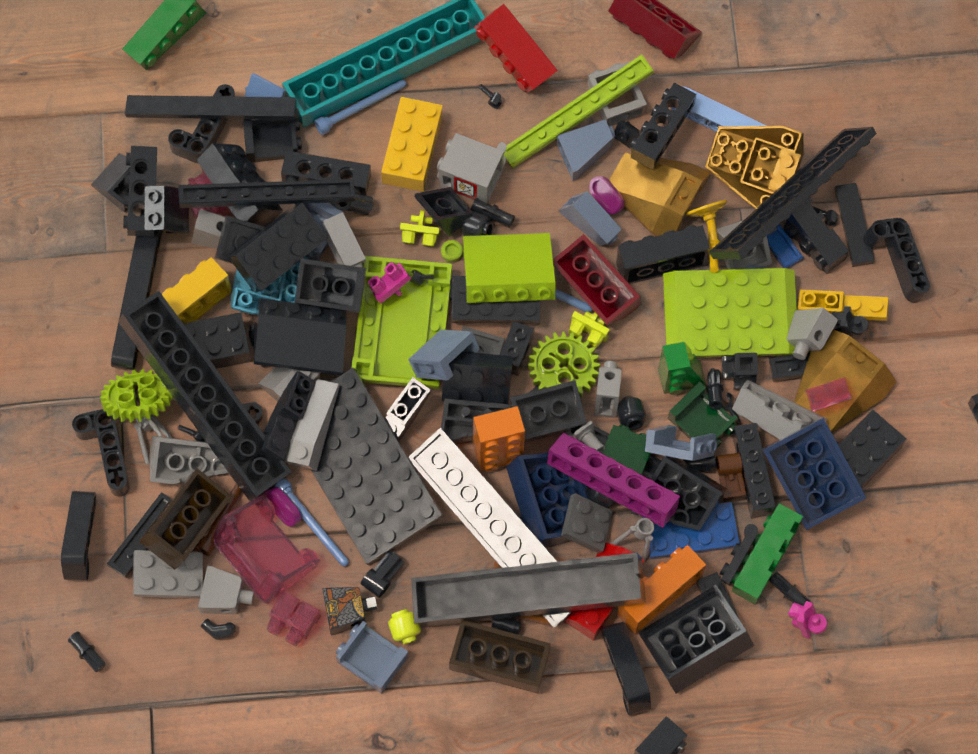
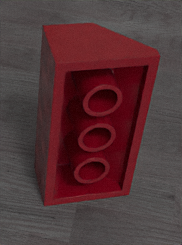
[608,0,702,59]
[553,234,642,326]

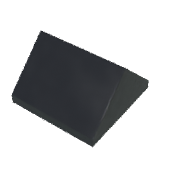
[414,187,473,237]

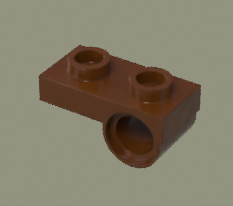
[715,453,746,501]

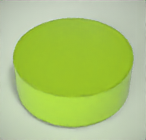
[441,240,463,263]

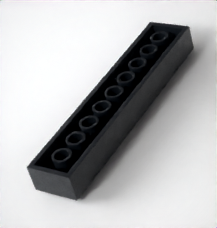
[118,291,292,503]

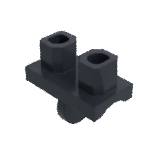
[832,306,869,339]

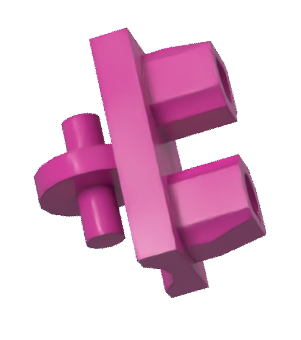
[368,262,411,303]
[788,601,828,639]

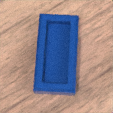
[767,224,803,269]

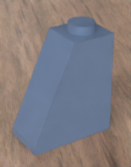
[557,120,615,181]
[558,191,621,246]

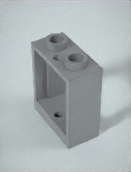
[587,62,647,126]
[321,212,366,268]

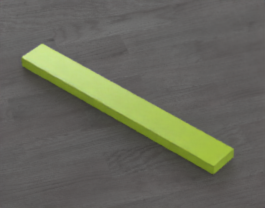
[504,54,654,168]

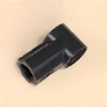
[330,193,373,215]
[360,551,404,598]

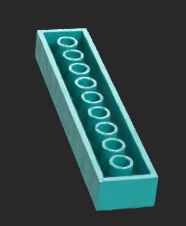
[282,0,485,128]

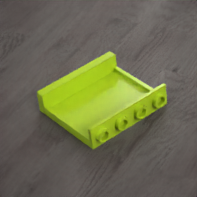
[463,233,555,303]

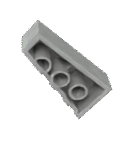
[732,380,827,439]

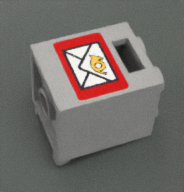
[437,133,507,203]

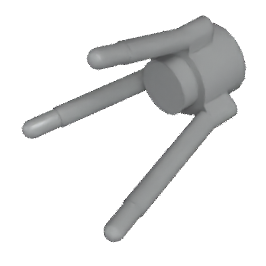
[134,414,173,465]
[610,518,654,561]

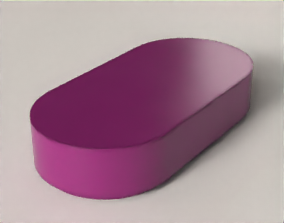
[589,176,625,214]
[265,487,301,527]

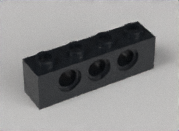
[630,82,697,170]
[123,146,157,237]
[281,150,371,195]
[732,423,775,519]

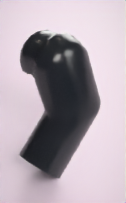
[201,618,236,640]

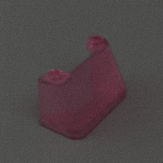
[214,494,320,604]

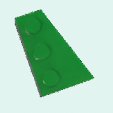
[658,342,707,395]

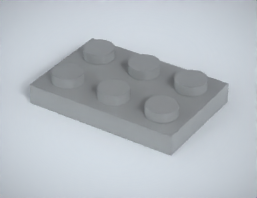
[133,550,203,599]

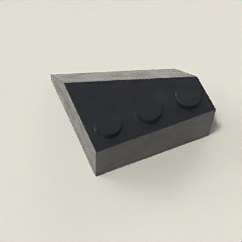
[631,456,727,531]

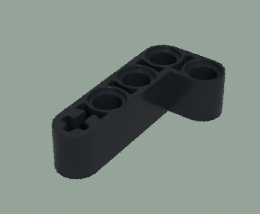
[168,84,235,164]
[864,218,930,302]
[72,409,130,497]
[61,491,96,581]
[601,621,651,716]

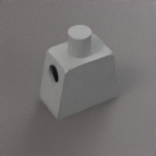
[192,209,225,249]
[787,308,838,360]
[594,361,622,418]
[198,566,255,614]

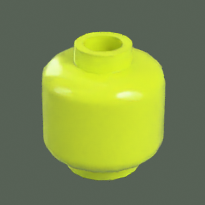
[388,609,421,645]

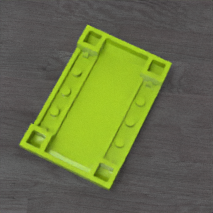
[352,256,452,389]
[663,268,797,358]

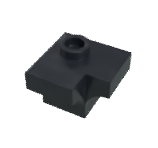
[721,353,758,390]

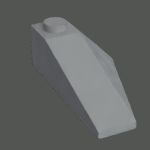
[283,379,340,471]
[149,436,228,484]

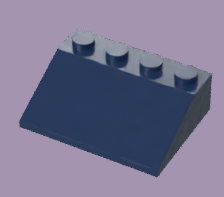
[763,418,866,530]
[506,453,587,547]

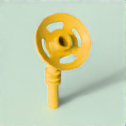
[686,200,727,273]

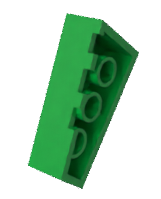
[122,0,207,70]
[731,503,803,605]

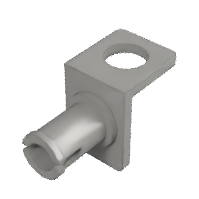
[565,421,605,453]

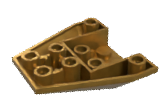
[705,126,804,209]
[609,152,711,236]
[794,330,896,433]

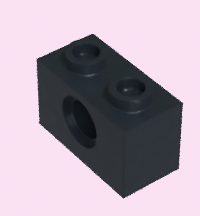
[500,321,534,376]

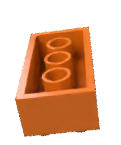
[473,406,525,472]
[617,545,706,635]

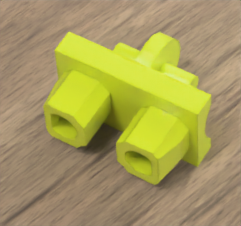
[400,210,441,247]
[569,311,609,348]

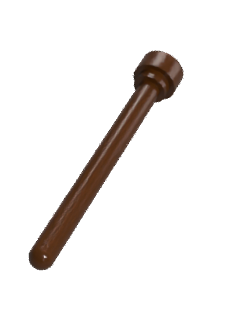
[194,484,242,556]

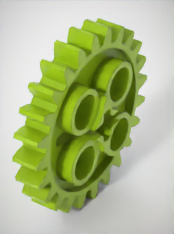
[528,331,600,398]
[100,369,173,423]

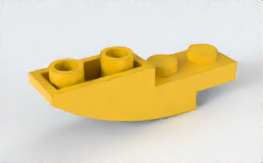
[798,289,889,321]

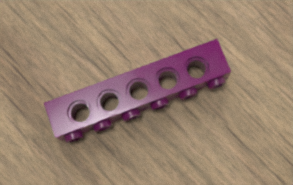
[547,433,680,528]

